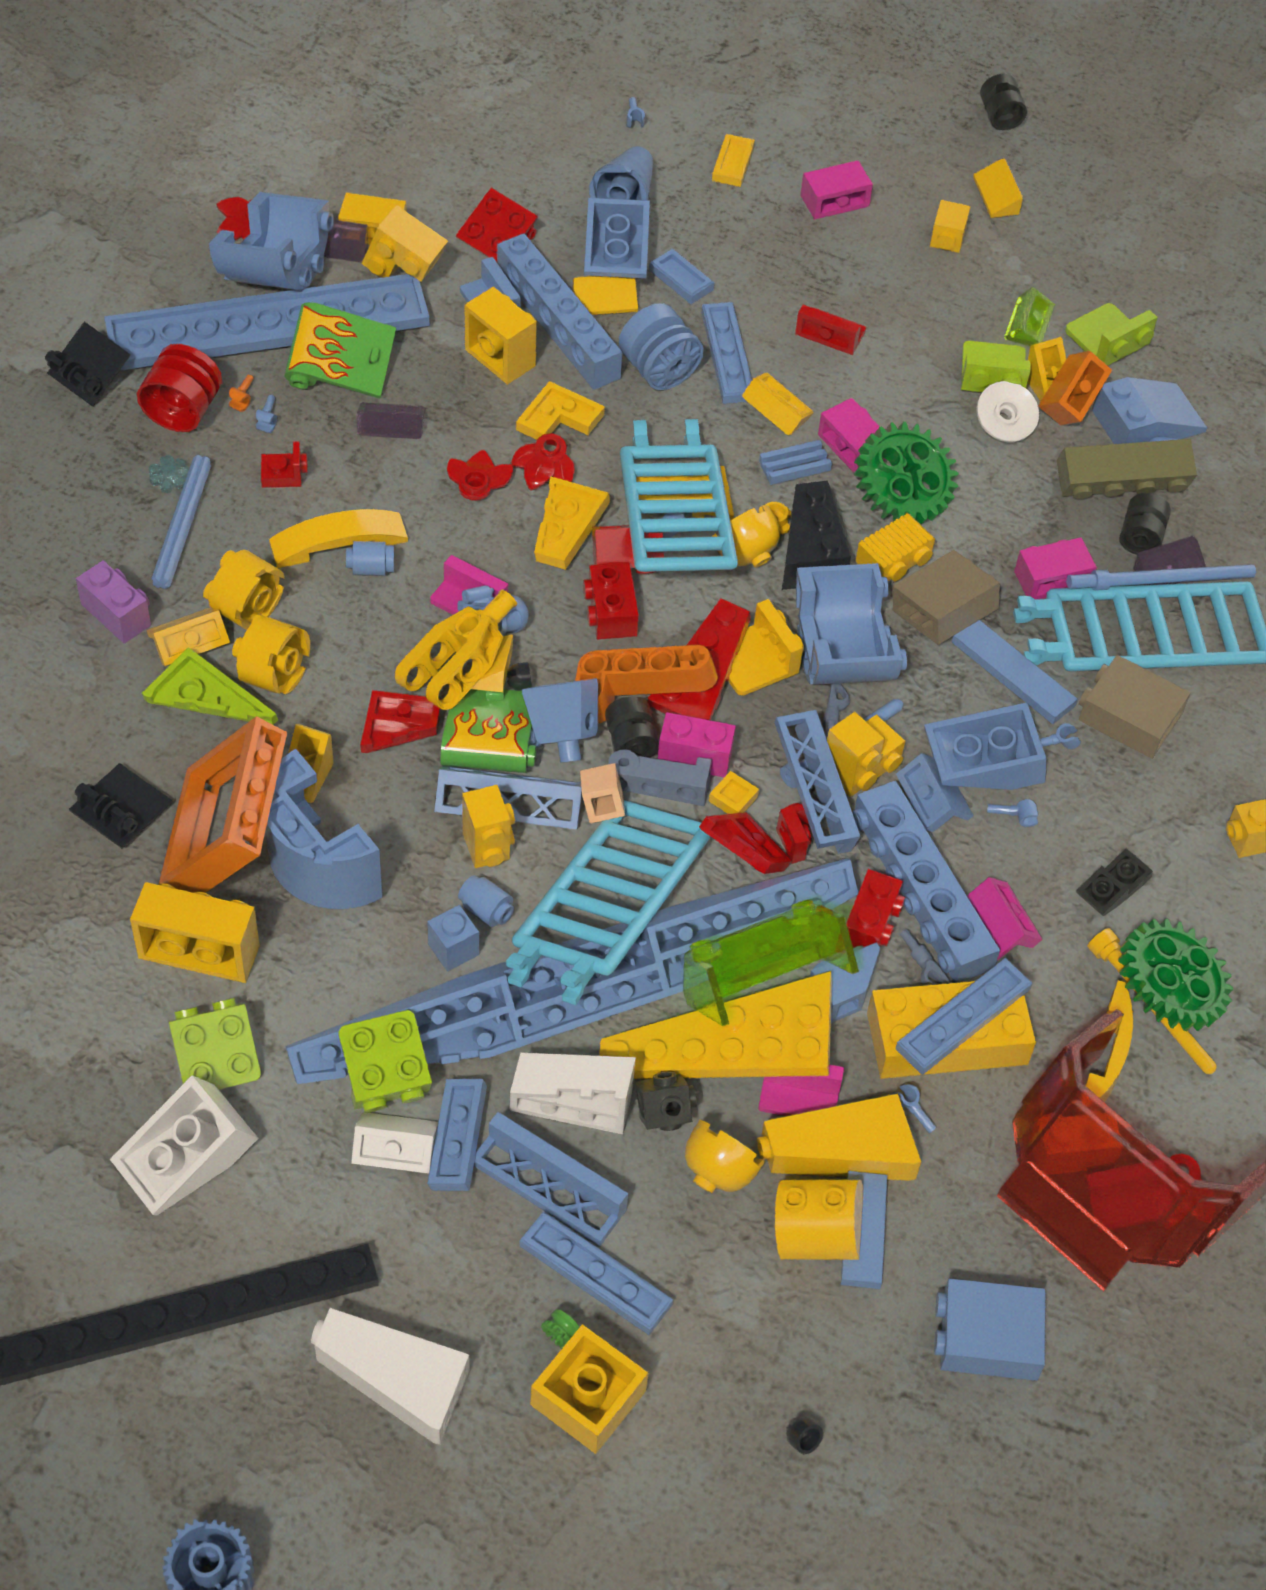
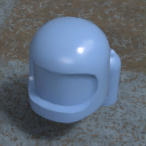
[457,585,529,636]

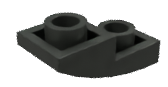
[1076,848,1153,916]

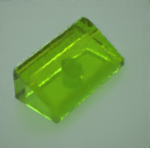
[1004,286,1055,347]

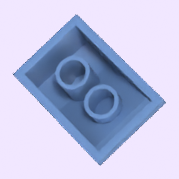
[584,198,650,278]
[1092,377,1207,444]
[924,703,1046,790]

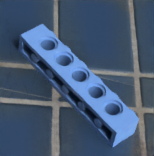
[497,234,622,390]
[852,781,1000,983]

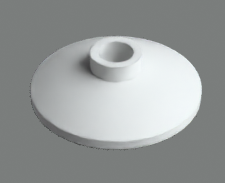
[976,381,1039,442]

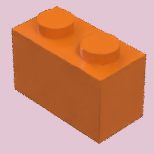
[1038,351,1112,425]

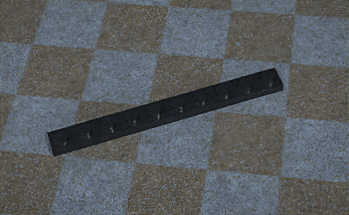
[0,1243,379,1386]

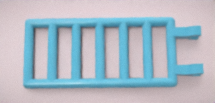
[620,419,738,572]
[1013,582,1266,671]
[506,800,711,1005]

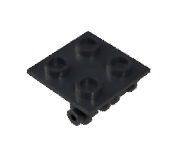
[45,321,131,407]
[69,763,173,849]

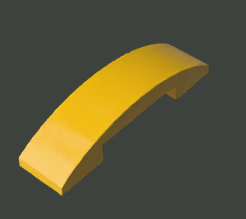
[269,509,408,568]
[1075,980,1133,1116]

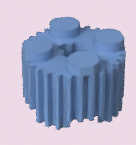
[163,1519,254,1590]

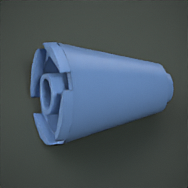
[589,146,653,201]

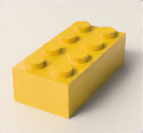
[867,981,1036,1079]

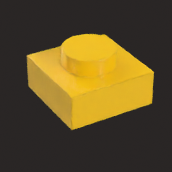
[709,771,759,814]

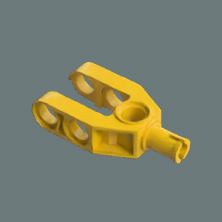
[395,589,517,710]

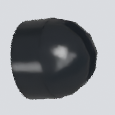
[507,662,532,691]
[786,1416,823,1454]

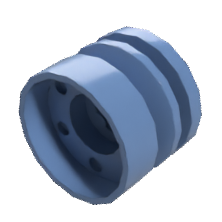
[619,303,704,390]

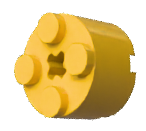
[203,550,285,630]
[232,614,310,694]

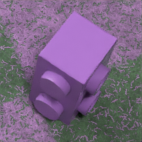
[76,560,151,644]

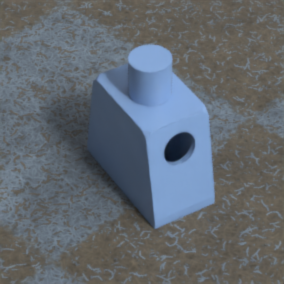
[522,678,598,762]

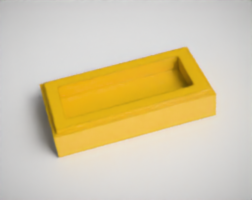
[712,134,755,187]

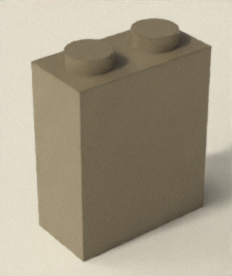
[893,550,1000,645]
[1079,655,1191,759]

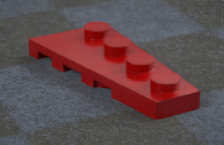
[647,598,751,721]

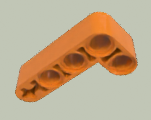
[575,645,718,724]

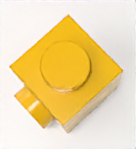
[1225,799,1266,858]

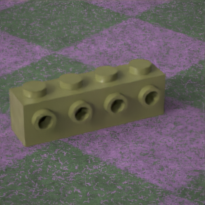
[1056,439,1197,499]

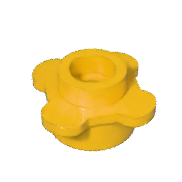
[759,502,791,534]

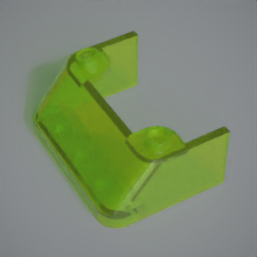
[683,900,859,1026]

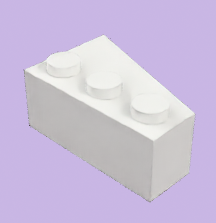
[510,1053,636,1134]

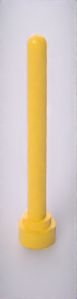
[1087,928,1217,1074]

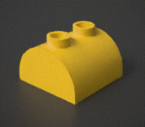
[775,1180,864,1260]

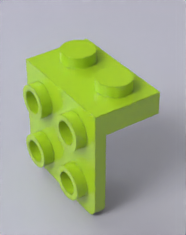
[1065,303,1158,366]
[961,341,1031,392]
[168,998,261,1090]
[339,1010,432,1113]

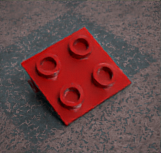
[455,187,538,262]

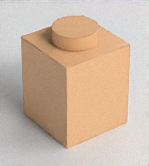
[580,763,625,823]

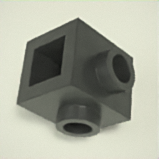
[635,1071,697,1131]

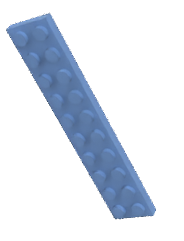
[104,274,430,370]

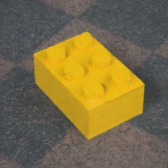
[130,882,260,983]

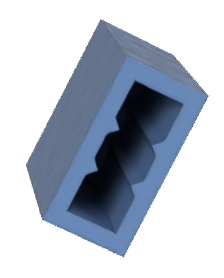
[934,1278,1045,1381]

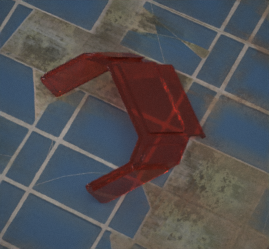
[997,1009,1266,1292]

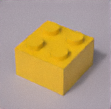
[465,287,537,385]
[530,1324,648,1454]

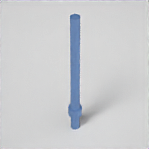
[1066,564,1256,591]

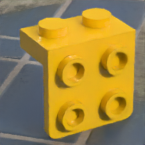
[728,599,804,696]

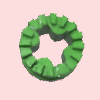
[541,1309,580,1349]

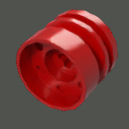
[136,344,223,432]

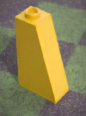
[757,1094,921,1181]

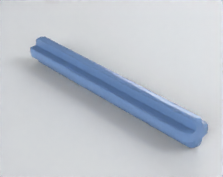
[152,455,211,589]

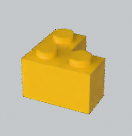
[361,205,448,282]
[827,712,905,797]

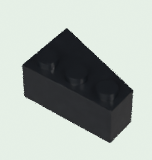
[782,480,851,590]

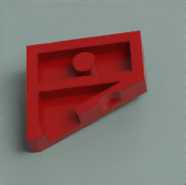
[360,690,442,753]
[699,812,792,874]

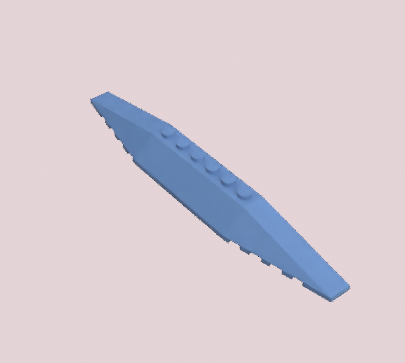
[285,858,858,1084]

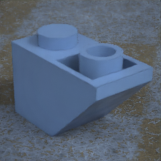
[810,942,880,1023]

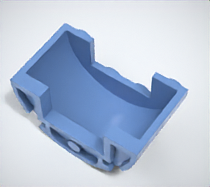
[209,192,334,290]
[796,563,907,685]
[265,749,382,909]

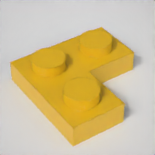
[516,381,605,440]

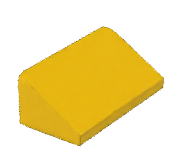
[973,158,1023,218]
[572,276,638,315]
[742,373,814,435]
[472,634,513,692]

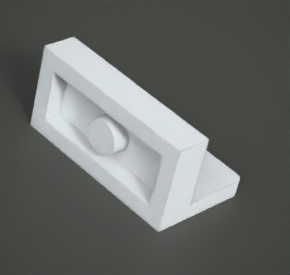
[351,1112,438,1173]

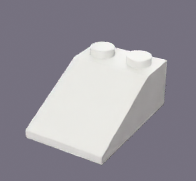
[110,1075,259,1216]

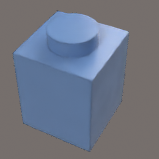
[427,905,479,972]

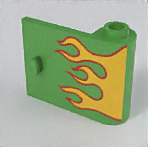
[284,302,396,398]
[441,689,536,773]

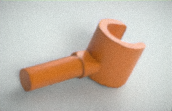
[229,374,254,412]

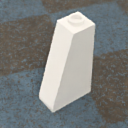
[311,1308,469,1445]

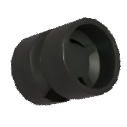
[980,74,1027,130]
[1119,493,1171,556]
[605,696,659,758]

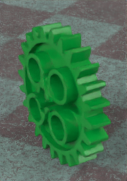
[854,421,959,525]
[1118,919,1233,1032]

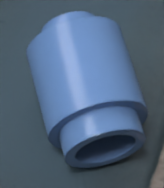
[346,541,394,576]
[458,875,514,927]

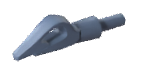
[823,683,850,739]
[900,929,951,986]

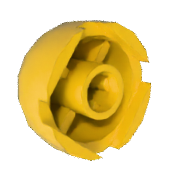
[712,505,780,568]
[685,1119,765,1194]

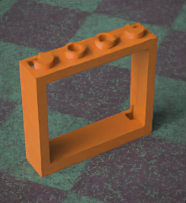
[159,716,287,893]

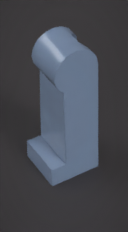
[609,750,712,806]

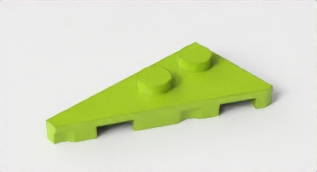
[141,647,278,725]

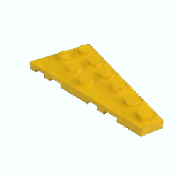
[599,971,832,1079]

